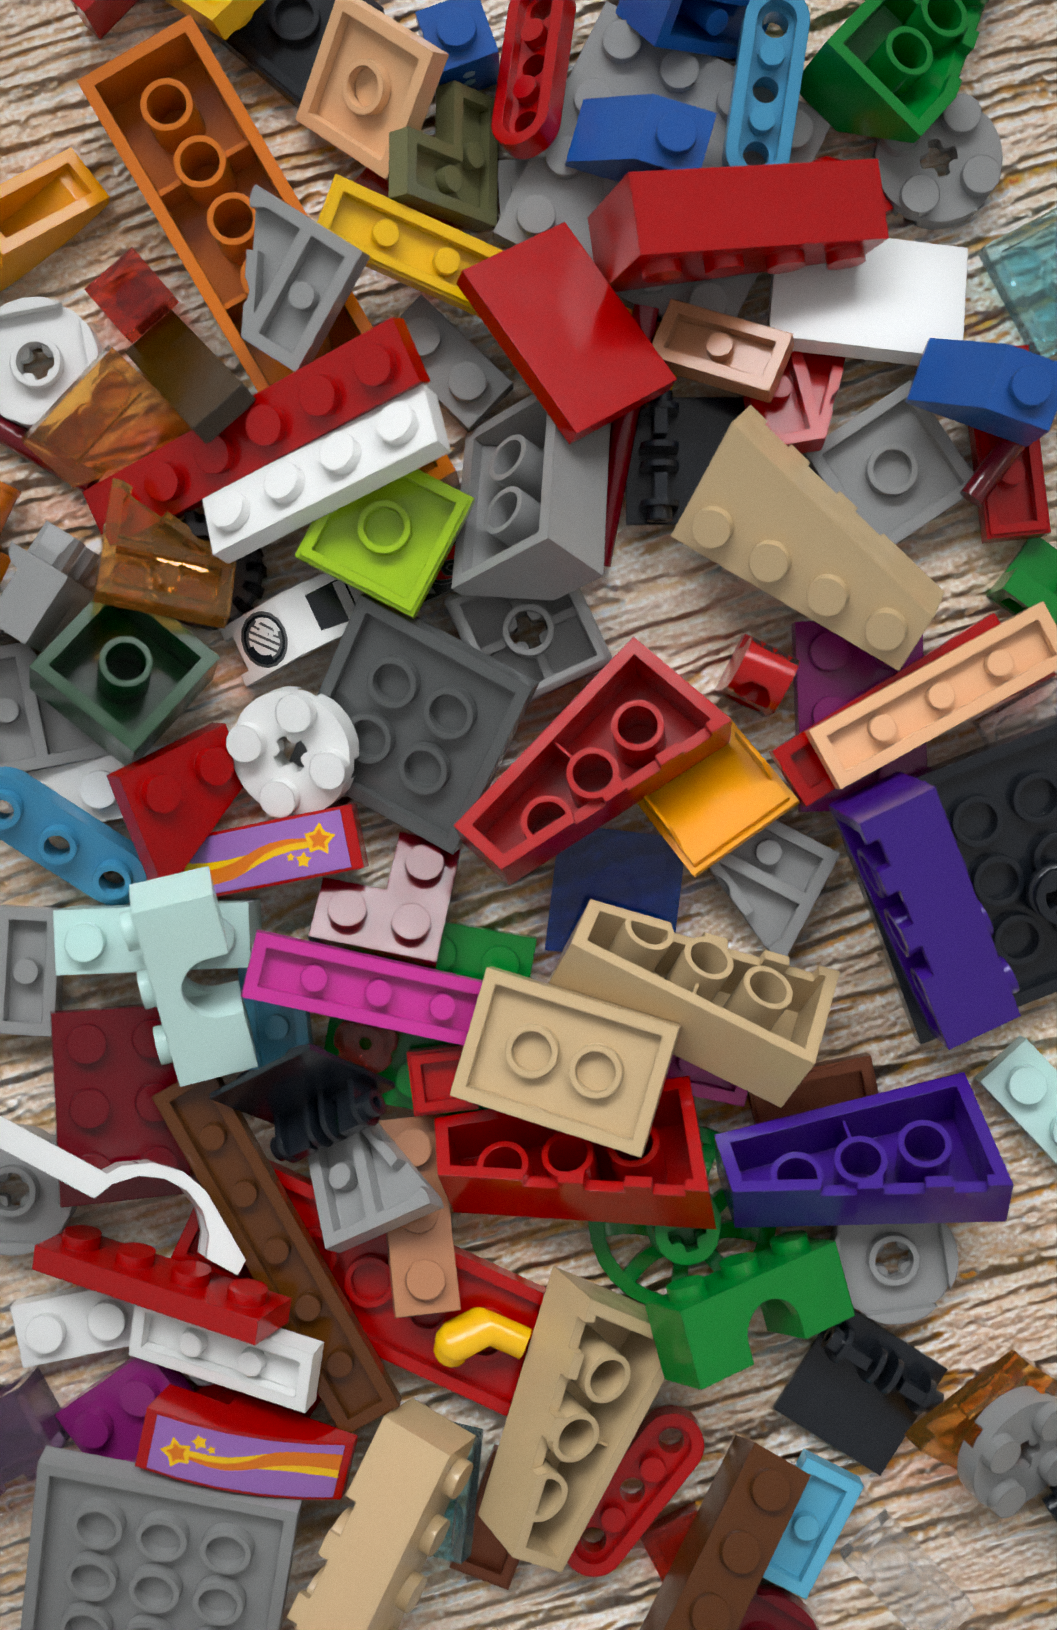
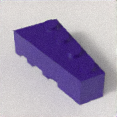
[828,771,1021,1050]
[714,1072,1014,1228]

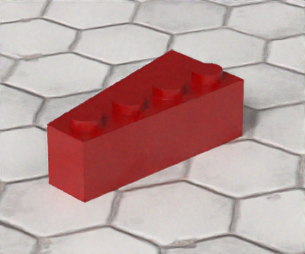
[587,159,889,292]
[454,636,732,886]
[434,1076,717,1230]

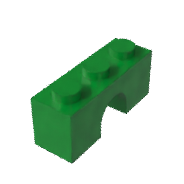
[644,1230,855,1390]

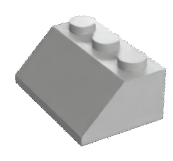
[451,394,610,601]

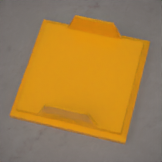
[637,713,800,878]

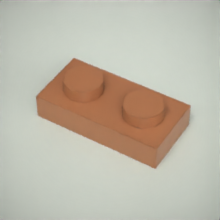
[652,299,794,403]

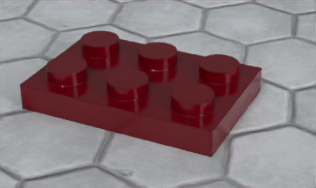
[50,1004,190,1208]

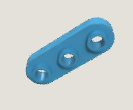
[722,0,810,167]
[0,767,147,905]

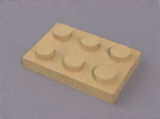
[450,966,681,1157]

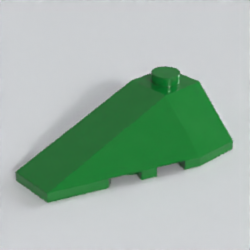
[800,0,989,143]

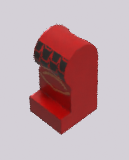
[714,634,800,717]

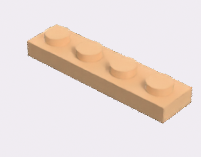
[805,602,1057,789]

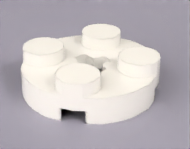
[0,297,105,430]
[226,686,359,818]

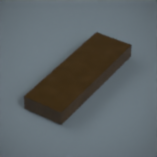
[124,309,256,444]

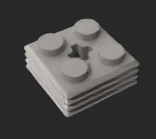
[445,588,612,703]

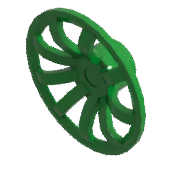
[588,1126,776,1304]

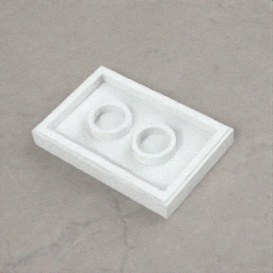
[767,238,968,366]

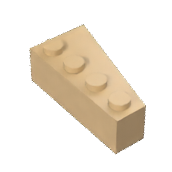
[671,405,945,671]
[548,899,840,1108]
[478,1266,665,1573]
[287,1398,476,1630]

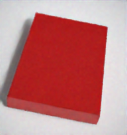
[456,222,677,445]

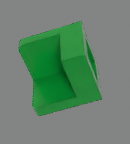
[986,538,1057,625]

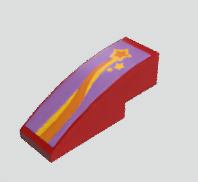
[183,804,369,896]
[135,1383,358,1500]

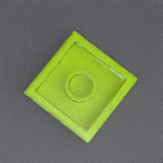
[294,469,475,619]

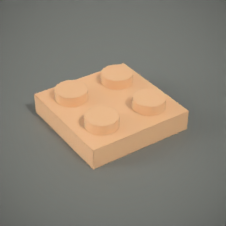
[295,0,449,180]

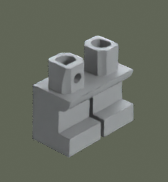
[0,520,100,652]

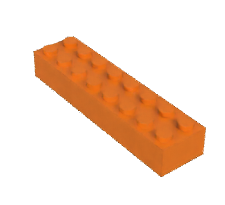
[77,14,460,488]

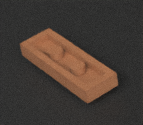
[378,1114,461,1319]

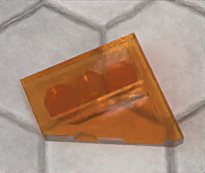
[20,344,192,488]
[92,478,237,629]
[904,1349,1057,1470]

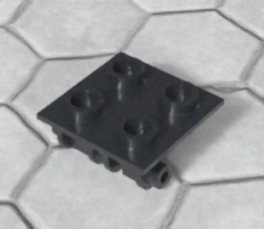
[626,390,745,525]
[210,1043,395,1163]
[773,1310,948,1476]

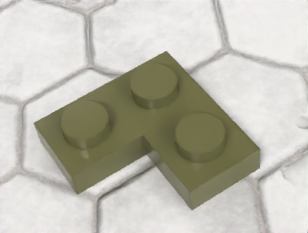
[388,80,498,232]

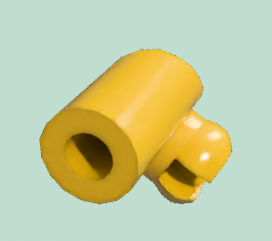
[433,1307,532,1368]

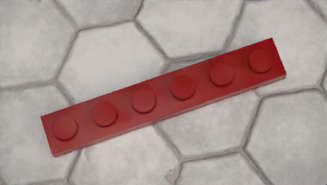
[82,317,431,550]

